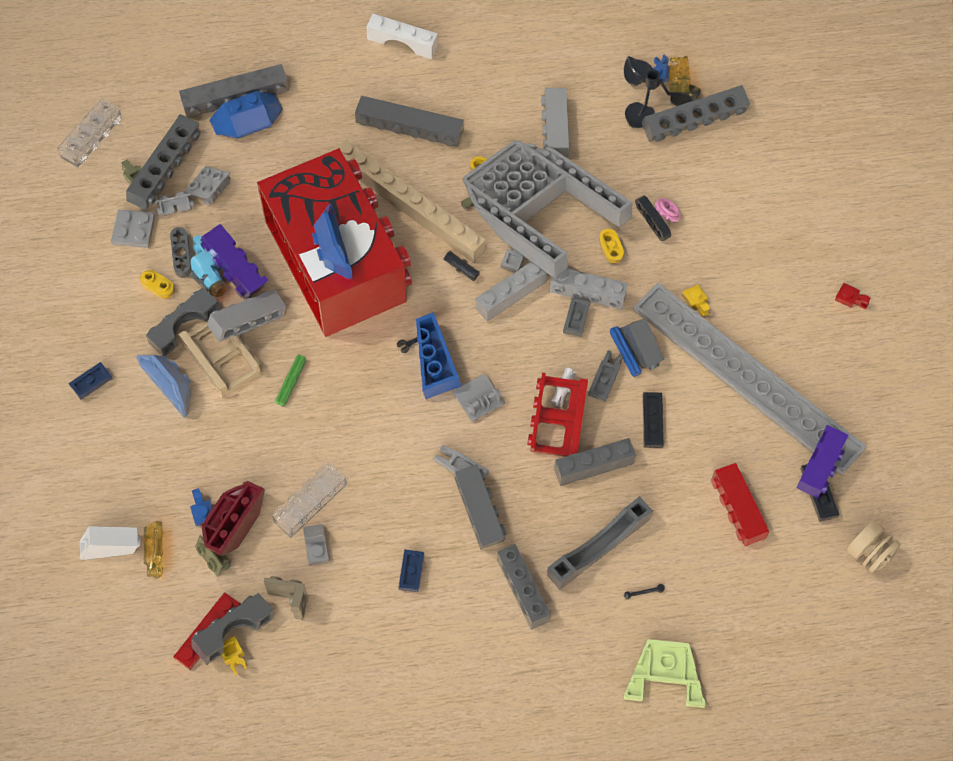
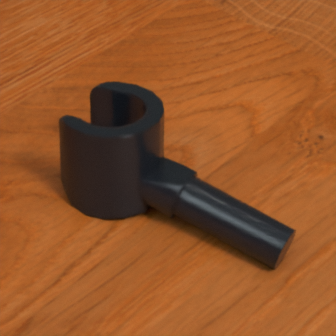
[397,337,418,353]

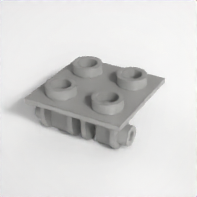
[185,166,231,206]
[452,374,505,422]

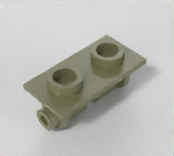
[195,535,231,577]

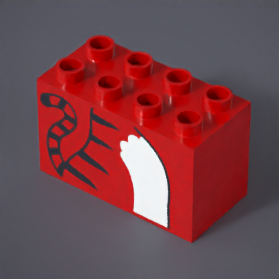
[257,148,412,337]

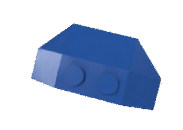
[209,91,282,138]
[312,204,352,279]

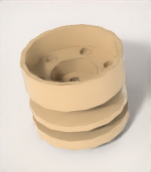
[846,520,901,574]

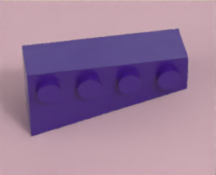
[200,224,269,299]

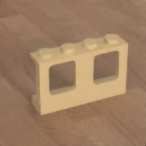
[179,323,261,398]

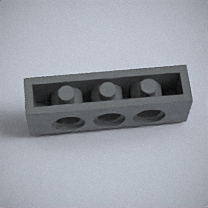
[497,544,551,630]

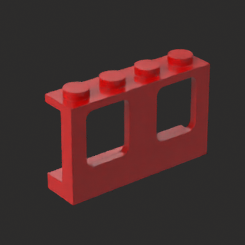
[527,372,588,457]

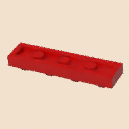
[173,592,241,670]

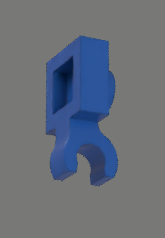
[190,488,212,526]

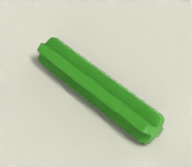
[275,355,306,406]

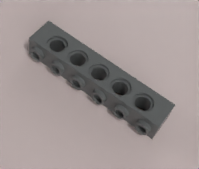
[641,85,750,142]
[126,114,201,210]

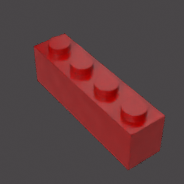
[711,463,769,546]

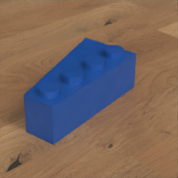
[416,312,461,399]

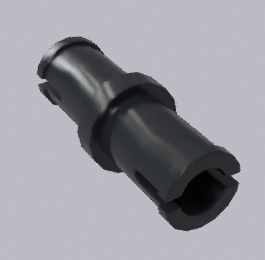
[443,251,480,281]

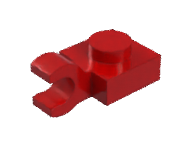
[835,283,871,309]

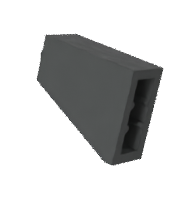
[620,318,664,370]

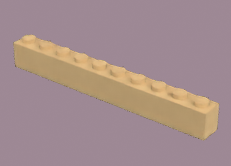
[337,140,486,263]

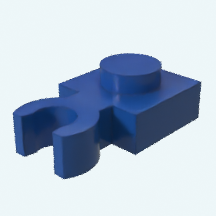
[652,54,670,83]

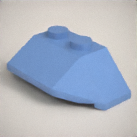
[136,355,191,418]

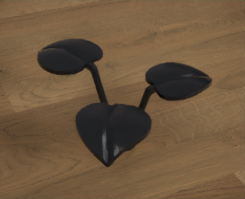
[624,56,701,128]

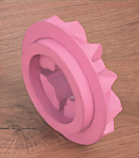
[655,198,681,222]

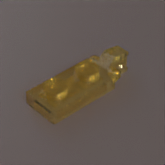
[144,521,163,579]

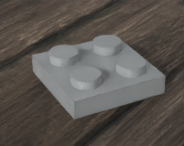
[111,209,155,248]

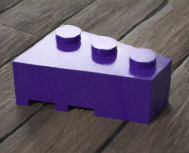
[796,425,849,498]

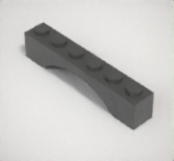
[547,496,653,590]

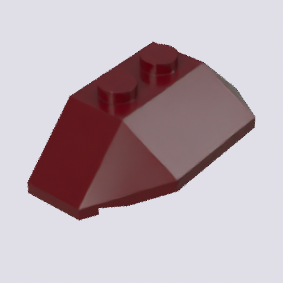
[201,481,265,556]

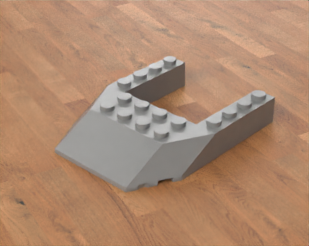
[462,140,632,278]

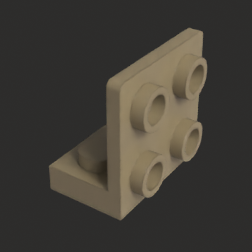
[264,576,308,620]

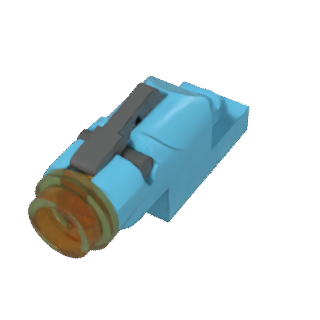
[191,235,227,297]

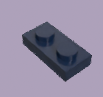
[68,362,113,400]
[398,549,424,592]

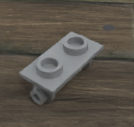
[155,191,194,216]

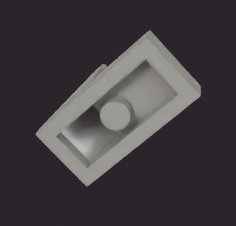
[303,524,329,566]

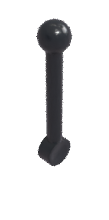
[624,584,665,599]

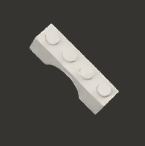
[366,14,438,59]

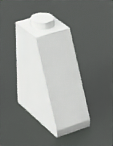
[79,526,140,560]

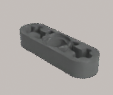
[170,227,192,278]

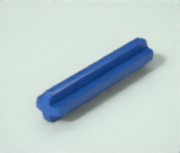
[610,326,642,377]

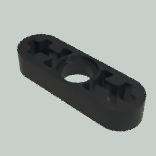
[635,195,671,241]

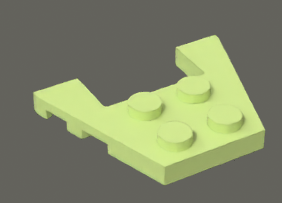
[623,639,705,708]

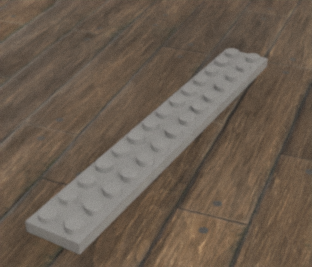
[633,283,867,476]

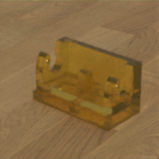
[668,56,690,92]

